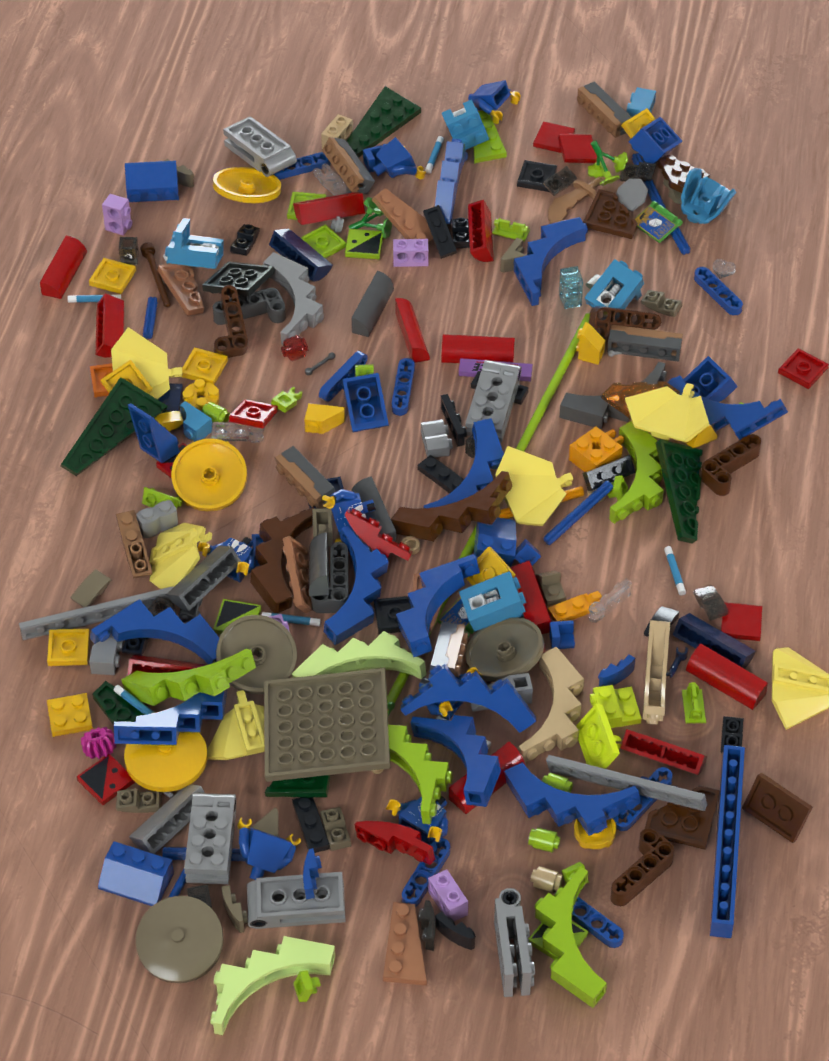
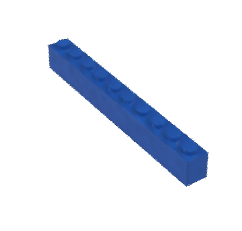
[710,745,745,938]

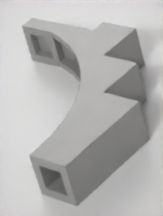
[263,252,324,347]

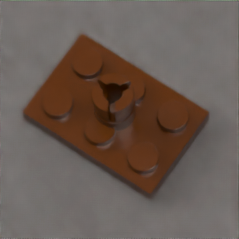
[742,773,813,843]

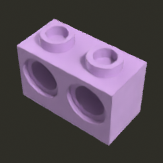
[102,194,132,236]
[393,239,428,267]
[428,869,468,921]

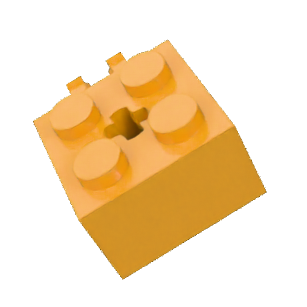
[569,426,625,472]

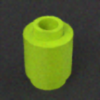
[202,402,230,426]
[542,772,573,793]
[528,827,560,853]

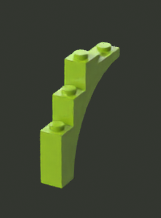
[609,421,664,524]
[121,649,256,706]
[388,725,453,824]
[534,867,607,1008]

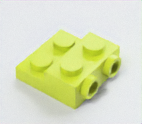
[590,685,642,728]

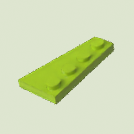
[474,111,507,163]

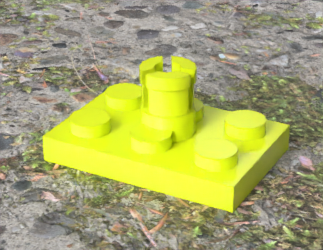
[576,703,622,769]

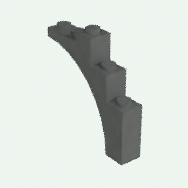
[559,362,667,429]

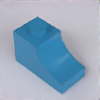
[180,401,213,442]

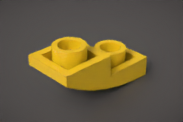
[154,411,184,431]

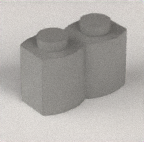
[421,419,453,458]
[136,500,178,538]

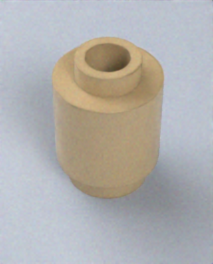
[530,866,563,892]

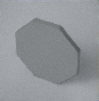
[616,179,648,211]

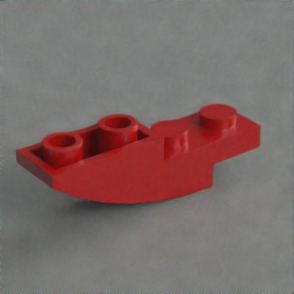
[345,508,413,561]
[354,821,435,865]

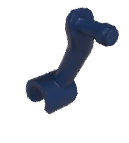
[666,647,688,678]

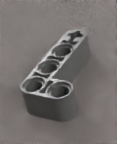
[212,288,286,325]
[311,542,349,613]

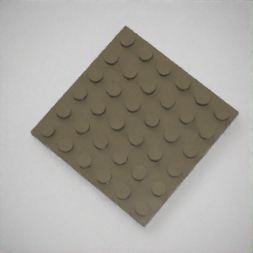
[264,668,391,782]

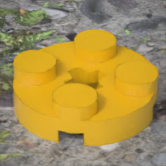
[182,379,219,410]
[574,818,616,849]

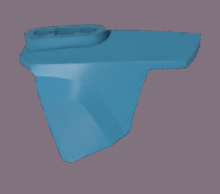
[681,168,736,224]

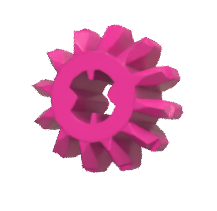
[81,727,116,759]

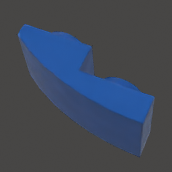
[598,654,635,687]
[303,848,322,900]

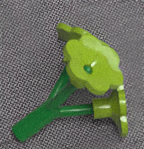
[588,140,628,186]

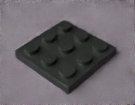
[202,262,275,297]

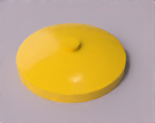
[213,167,281,203]
[171,439,247,511]
[124,732,207,792]

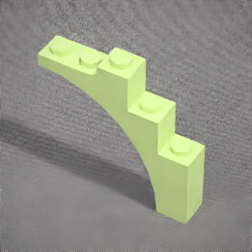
[291,631,427,679]
[210,936,335,1035]

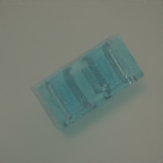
[559,266,583,309]

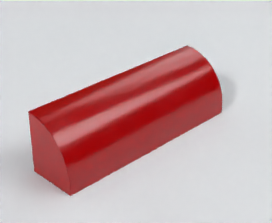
[293,192,365,225]
[468,199,494,262]
[40,235,87,299]
[95,293,124,358]
[395,298,430,363]
[441,334,515,363]
[510,560,552,634]
[686,644,768,710]
[127,655,206,676]
[620,729,707,775]
[449,741,526,814]

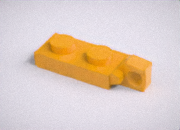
[548,591,602,622]

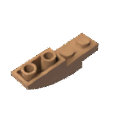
[116,510,152,579]

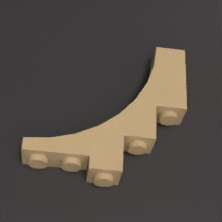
[642,620,670,724]
[518,647,584,762]

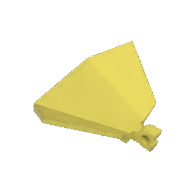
[111,327,182,400]
[625,383,709,442]
[495,446,574,526]
[149,523,212,589]
[772,647,829,730]
[207,690,265,760]

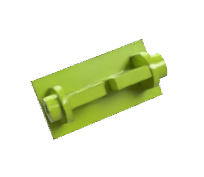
[492,218,530,242]
[142,487,183,509]
[682,682,706,724]

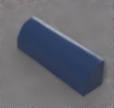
[269,228,333,282]
[672,613,756,669]

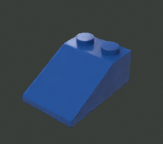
[629,117,682,166]
[683,356,737,402]
[342,373,389,432]
[128,403,180,463]
[474,517,517,567]

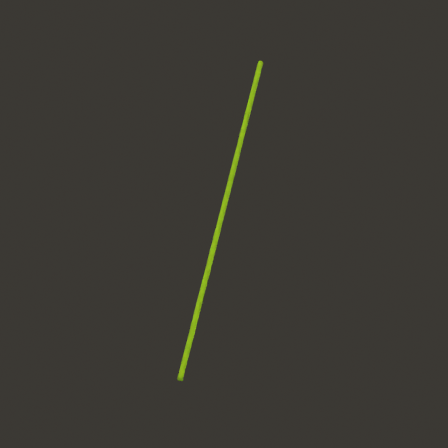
[387,313,590,705]

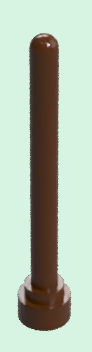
[140,243,171,307]

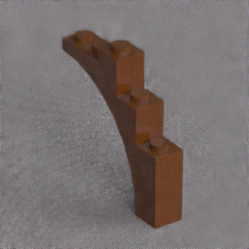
[391,471,512,542]
[250,507,314,614]

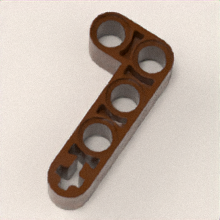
[214,285,248,358]
[589,306,662,340]
[701,434,761,496]
[610,828,674,907]

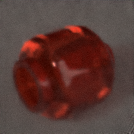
[281,335,309,361]

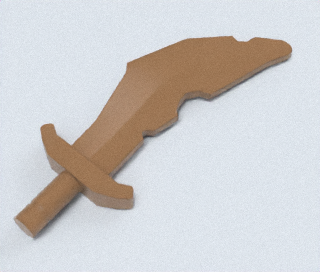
[548,177,603,224]

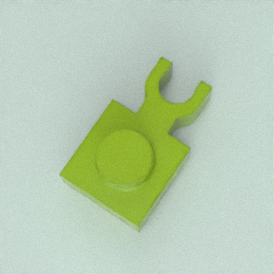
[271,387,303,413]

